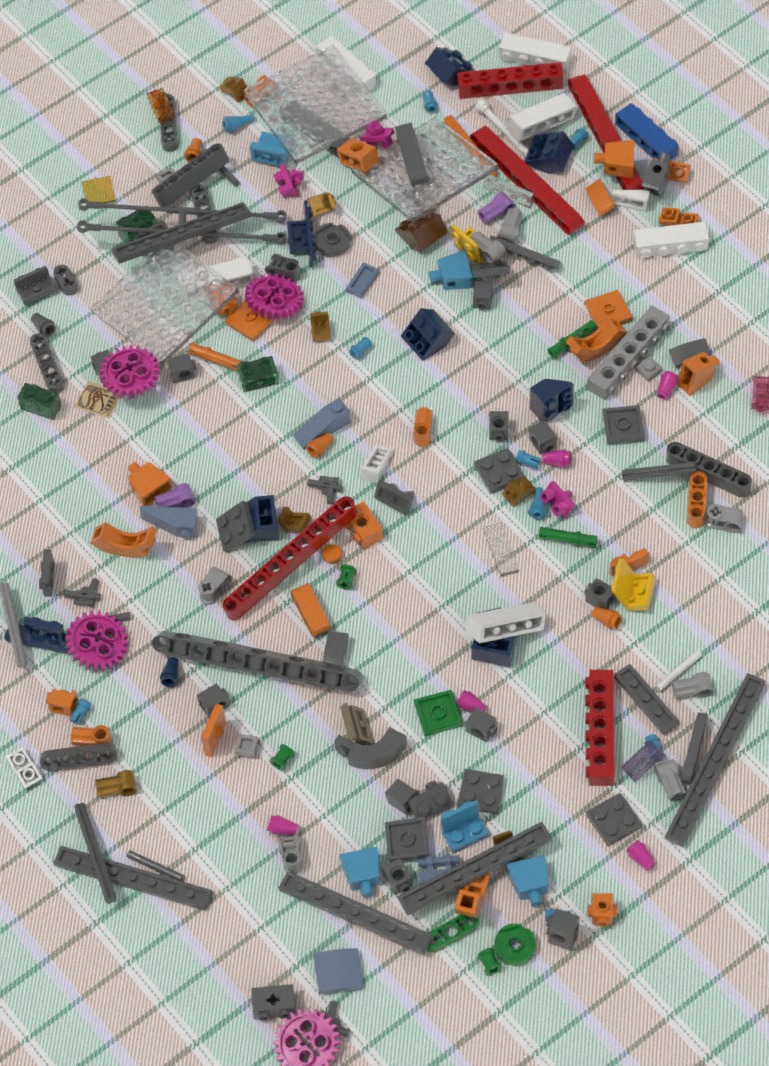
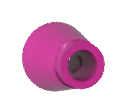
[657,371,679,400]
[543,449,571,468]
[456,690,487,712]
[267,815,298,835]
[626,840,656,871]

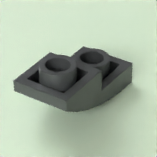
[669,338,712,368]
[322,631,349,666]

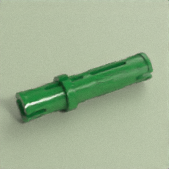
[547,320,597,359]
[539,527,598,548]

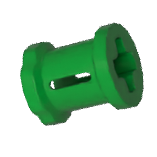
[336,564,357,590]
[269,744,295,771]
[477,948,502,976]

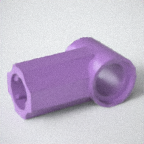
[478,192,516,223]
[155,483,195,508]

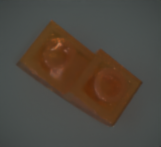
[146,88,175,123]

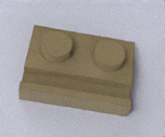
[340,703,373,745]

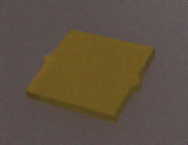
[82,176,116,205]

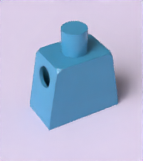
[429,250,473,290]
[339,847,380,898]
[506,855,548,907]

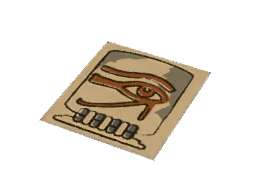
[74,381,120,418]

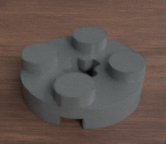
[315,223,350,258]

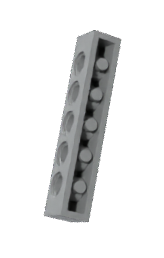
[587,305,670,400]

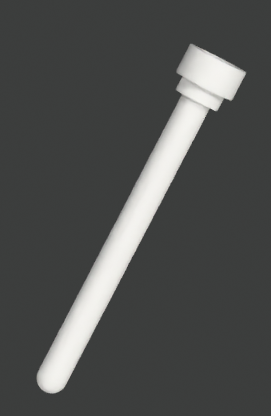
[475,99,528,157]

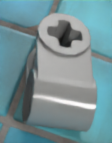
[705,504,743,533]
[198,567,232,605]
[277,833,302,874]

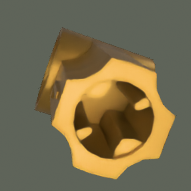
[95,770,137,798]

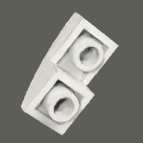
[6,747,43,789]

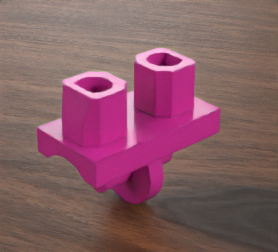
[359,120,395,148]
[273,163,304,198]
[540,481,576,518]

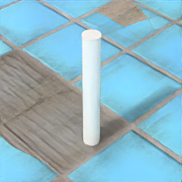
[655,650,702,692]

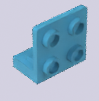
[250,132,295,166]
[441,800,489,853]

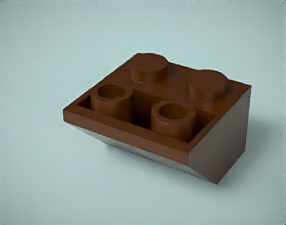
[395,210,449,251]

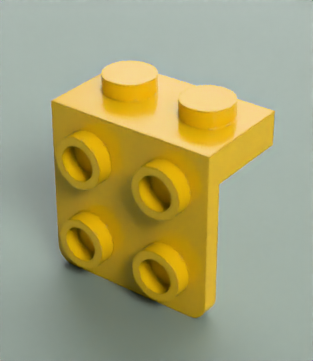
[451,224,485,264]
[611,559,656,611]

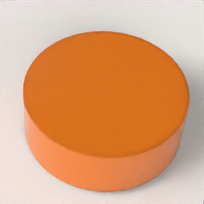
[322,544,342,564]

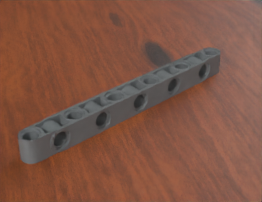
[152,631,363,691]

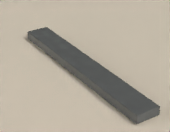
[111,202,251,264]
[397,822,552,916]
[53,846,213,911]
[278,871,434,955]

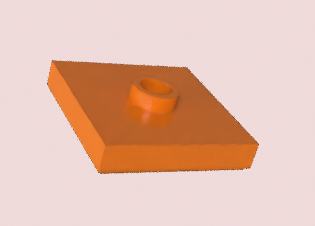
[584,290,632,330]
[225,300,277,342]
[201,704,226,757]

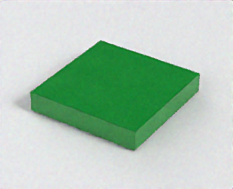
[413,689,463,737]

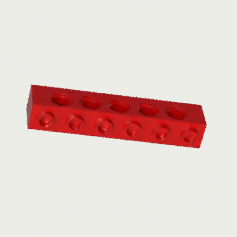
[457,62,564,99]
[585,669,615,786]

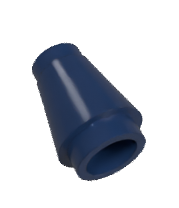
[160,657,179,687]

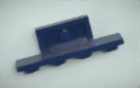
[287,200,317,267]
[4,617,82,654]

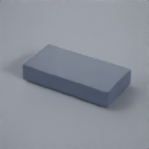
[346,262,379,299]

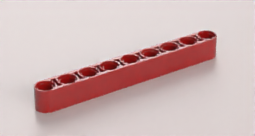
[568,74,644,190]
[470,125,584,235]
[222,496,357,620]

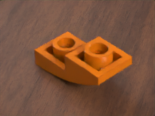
[653,158,691,183]
[585,178,615,216]
[659,207,700,226]
[609,548,649,576]

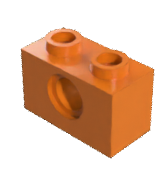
[337,138,380,173]
[345,501,383,549]

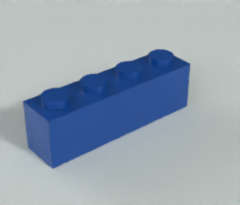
[615,103,678,160]

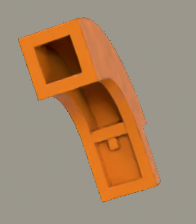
[566,318,628,362]
[90,522,157,558]
[454,873,491,918]

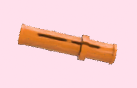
[187,342,242,372]

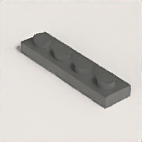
[490,235,561,270]
[614,664,679,735]

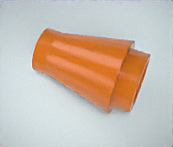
[184,138,202,162]
[306,433,334,458]
[592,606,622,629]

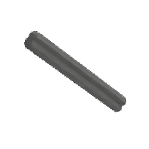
[621,462,697,481]

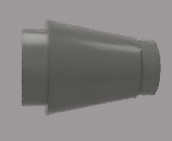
[31,313,56,337]

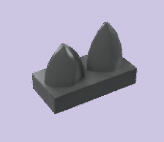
[374,480,415,515]

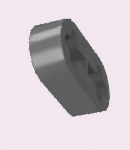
[53,265,78,296]

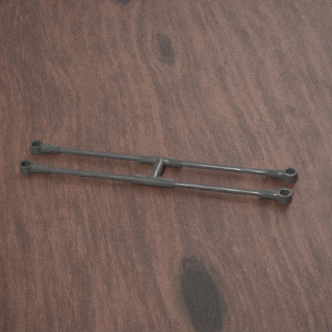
[77,198,287,245]

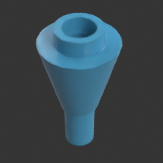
[222,114,255,133]
[528,487,547,519]

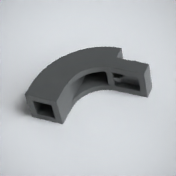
[334,727,407,769]

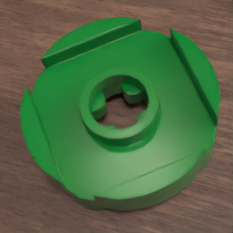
[494,923,536,966]

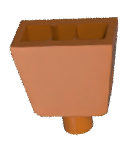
[594,140,634,178]
[677,352,720,396]
[128,462,172,506]

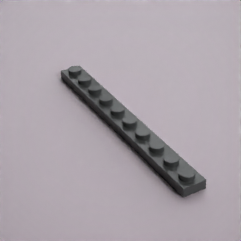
[665,673,766,847]

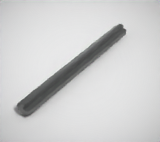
[74,803,117,904]

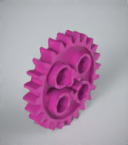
[245,273,304,321]
[99,345,160,400]
[65,610,129,672]
[273,1008,342,1066]

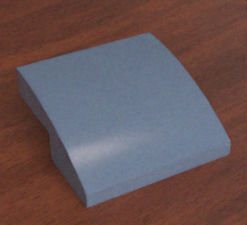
[313,948,363,994]

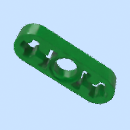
[427,914,478,953]

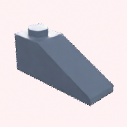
[294,398,351,450]
[140,506,199,539]

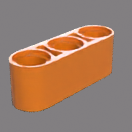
[687,471,707,529]
[290,583,331,637]

